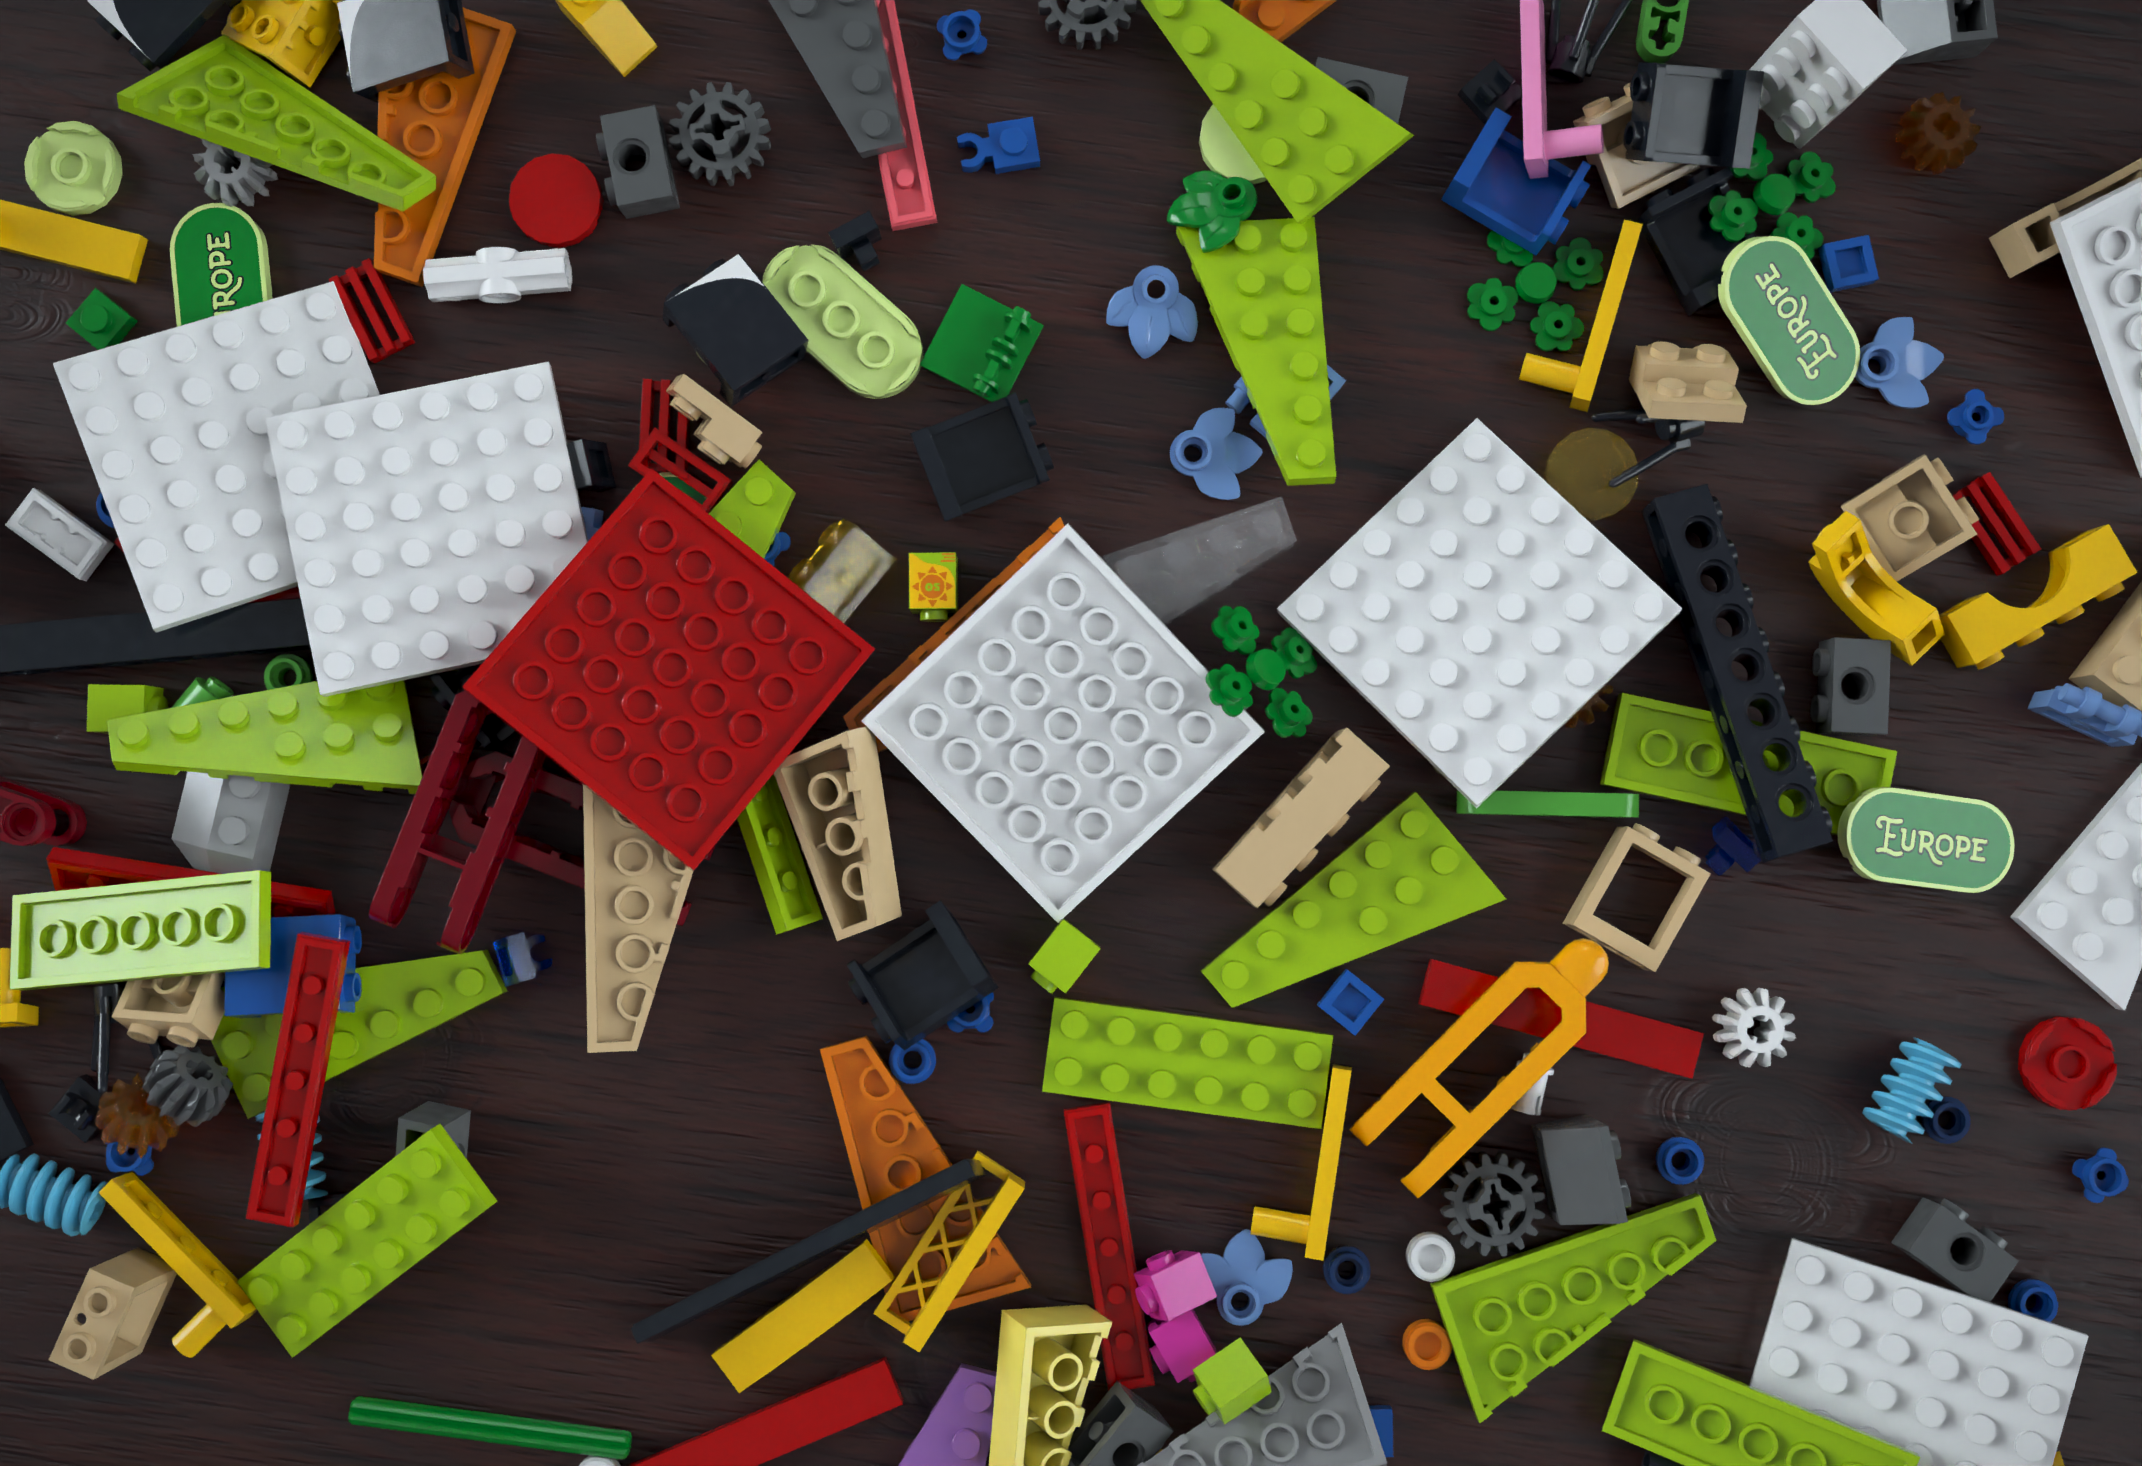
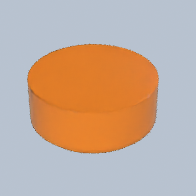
[1402,1319,1452,1370]

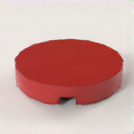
[508,153,604,248]
[2018,1016,2117,1111]

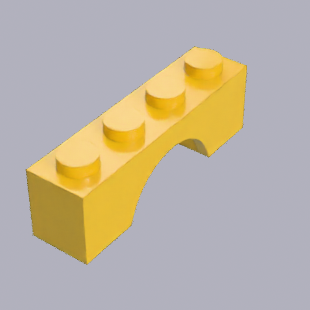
[1939,524,2137,670]

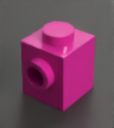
[1134,1250,1217,1321]
[1147,1309,1217,1383]

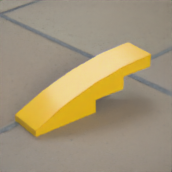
[711,1239,895,1393]

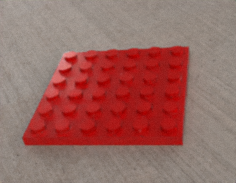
[462,468,875,872]

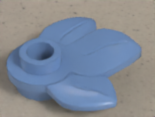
[1106,265,1198,359]
[1855,317,1944,409]
[1170,408,1263,500]
[1201,1229,1293,1326]

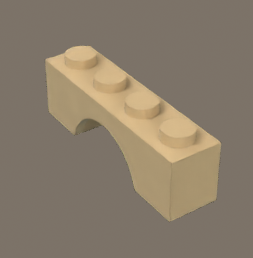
[1989,158,2142,278]

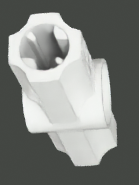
[423,247,573,303]

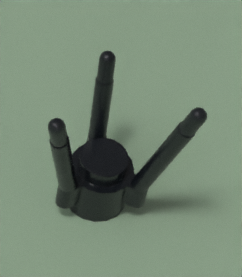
[1545,0,1633,83]
[1591,408,1705,488]
[91,983,164,1094]

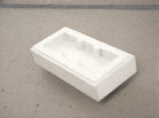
[5,488,114,581]

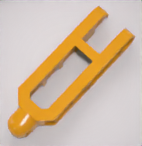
[1349,938,1609,1198]

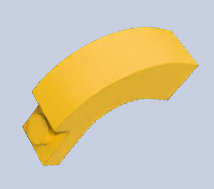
[1808,511,1945,666]

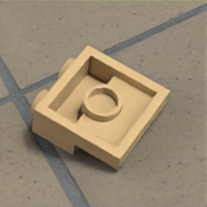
[1573,82,1700,209]
[1629,342,1747,423]
[666,374,762,469]
[1841,454,1979,581]
[112,972,225,1047]

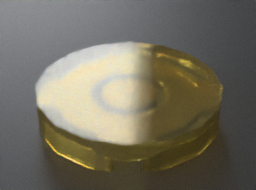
[1544,428,1639,521]

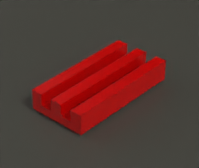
[328,258,416,363]
[639,379,690,473]
[628,428,734,514]
[1952,472,2041,576]

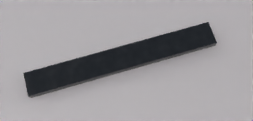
[631,1159,986,1344]

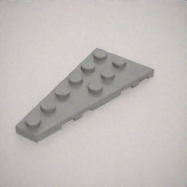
[1137,1323,1387,1466]

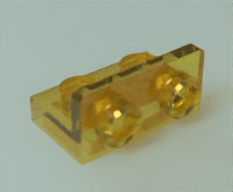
[788,518,896,623]

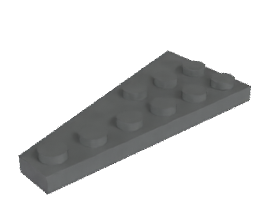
[769,0,907,158]

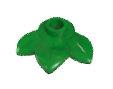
[1167,171,1257,253]

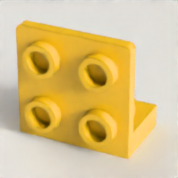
[221,0,342,88]

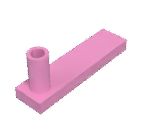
[1520,0,1604,179]

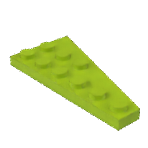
[117,34,436,211]
[107,680,423,794]
[1201,792,1506,1008]
[211,950,508,1119]
[1430,1193,1716,1424]

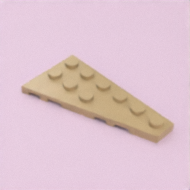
[583,785,693,1053]

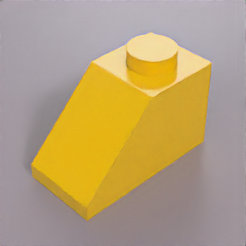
[555,0,657,77]

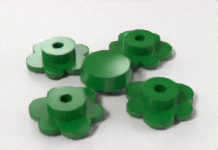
[1708,132,1836,260]
[1467,230,1604,352]
[1206,606,1317,738]

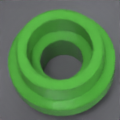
[264,654,313,690]

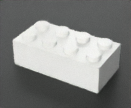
[1749,0,1908,149]

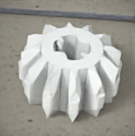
[1712,988,1796,1067]

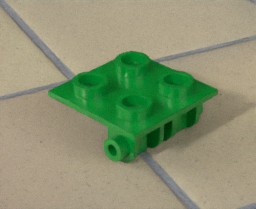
[920,284,1044,402]

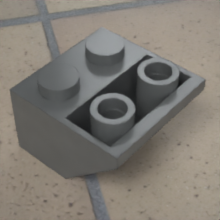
[1877,0,1998,65]
[1531,1114,1631,1225]

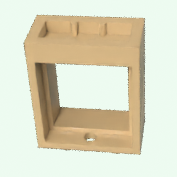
[1563,823,1711,972]
[49,1247,177,1380]

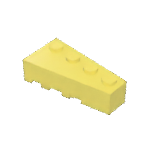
[989,1304,1112,1466]

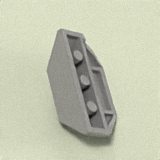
[171,772,290,874]

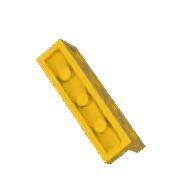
[873,1151,1025,1352]

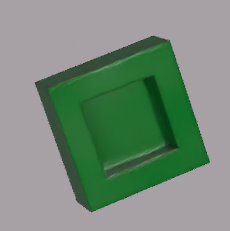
[66,288,138,350]

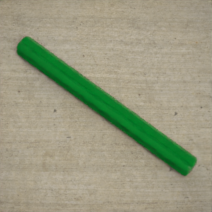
[348,1396,632,1460]

